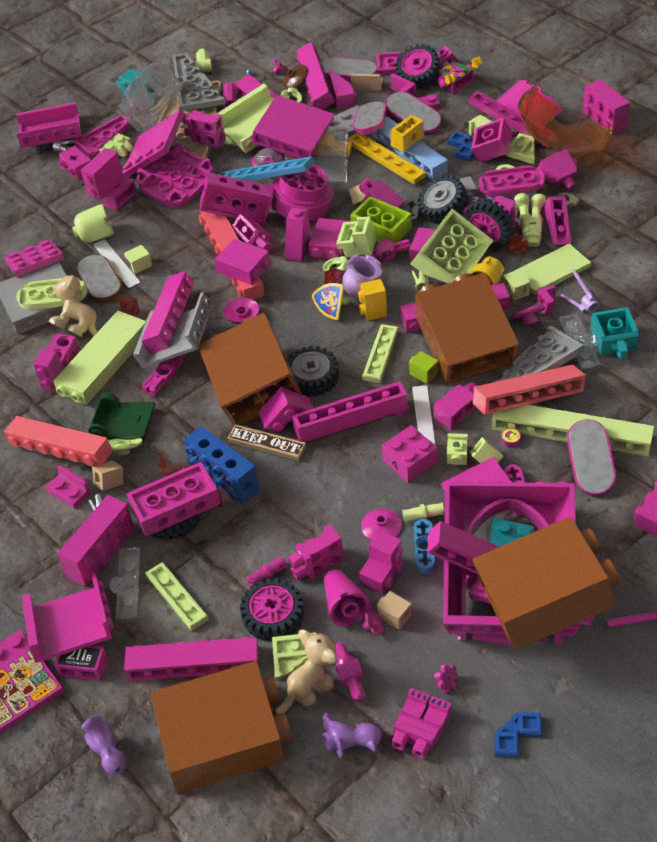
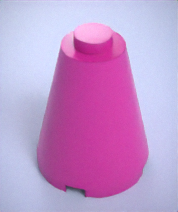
[324,569,371,627]

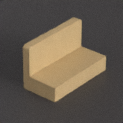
[351,74,383,91]

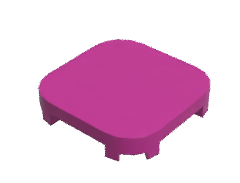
[137,142,214,209]

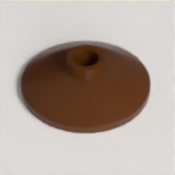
[283,65,307,90]

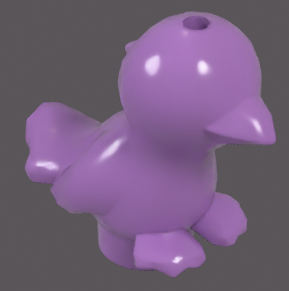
[322,712,382,758]
[82,715,127,776]

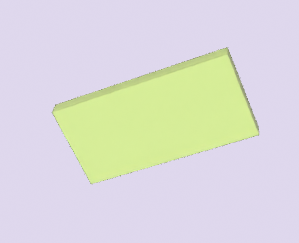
[515,244,591,295]

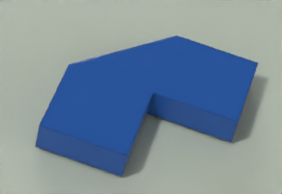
[448,131,475,162]
[495,712,542,758]

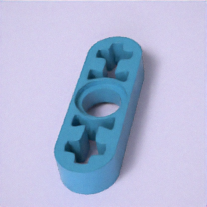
[414,519,435,574]

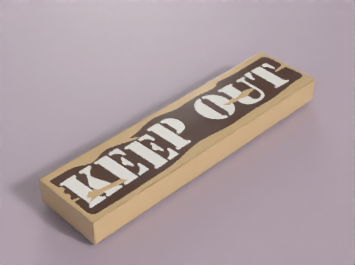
[227,424,306,461]

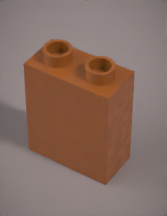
[414,273,519,385]
[199,313,303,426]
[472,516,620,650]
[150,661,292,794]

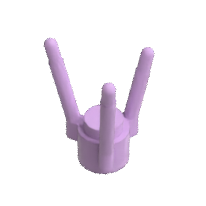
[561,269,600,313]

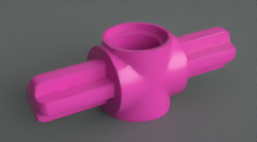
[364,239,411,262]
[335,642,365,702]

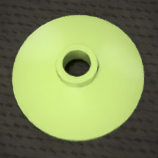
[109,438,142,455]

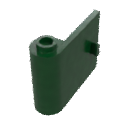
[88,392,156,439]

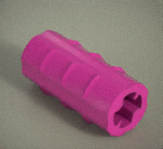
[223,82,237,109]

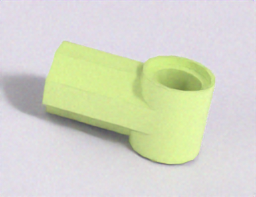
[196,49,212,73]

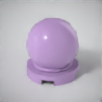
[342,254,383,299]

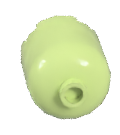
[72,204,114,243]

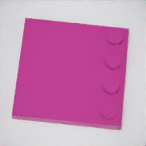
[123,109,185,177]

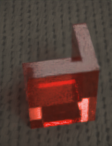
[324,269,346,285]
[118,295,140,317]

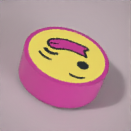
[501,428,521,447]

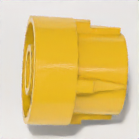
[470,256,505,285]

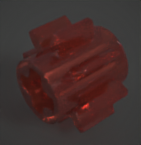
[508,233,529,255]

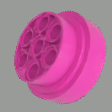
[271,165,334,221]

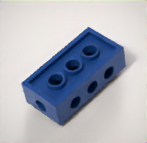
[184,426,260,505]

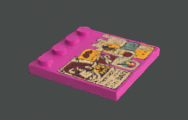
[0,630,64,734]

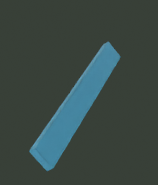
[218,157,315,181]

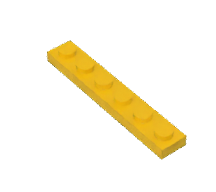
[348,132,426,185]

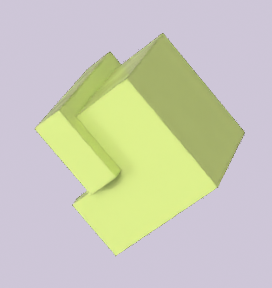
[336,216,377,257]

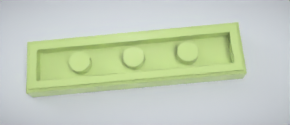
[362,324,399,383]
[145,562,209,632]

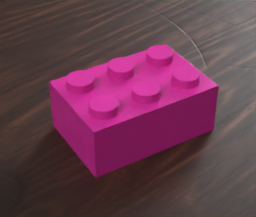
[583,79,630,135]

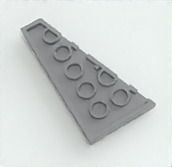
[172,53,226,111]
[493,325,585,383]

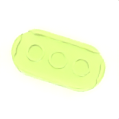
[17,278,87,310]

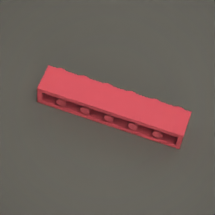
[473,365,586,415]
[4,416,113,466]

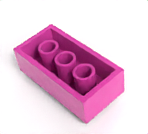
[57,495,134,587]

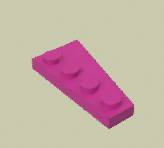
[73,114,133,159]

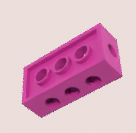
[200,172,273,225]
[127,462,221,537]

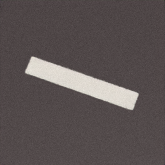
[93,239,140,288]
[412,385,436,446]

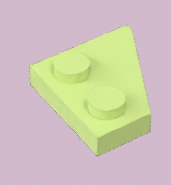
[505,133,535,164]
[272,633,316,680]

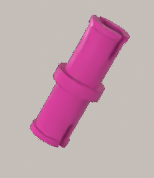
[246,556,287,586]

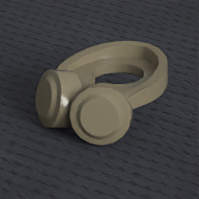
[556,192,581,211]

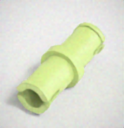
[402,502,445,523]

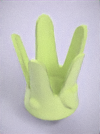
[412,271,430,292]

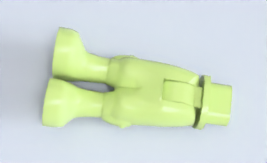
[514,193,546,247]

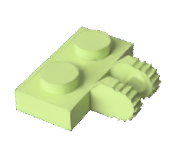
[99,133,133,157]

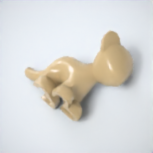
[49,275,98,337]
[274,630,337,715]

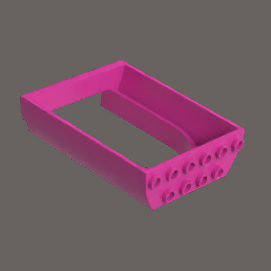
[443,480,580,644]

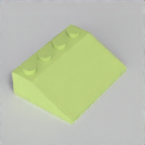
[411,209,493,283]

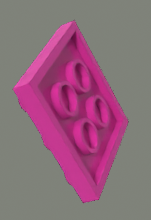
[5,240,64,277]

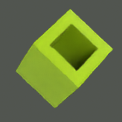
[409,351,439,384]

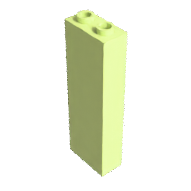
[54,311,146,405]

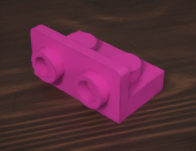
[45,465,91,509]

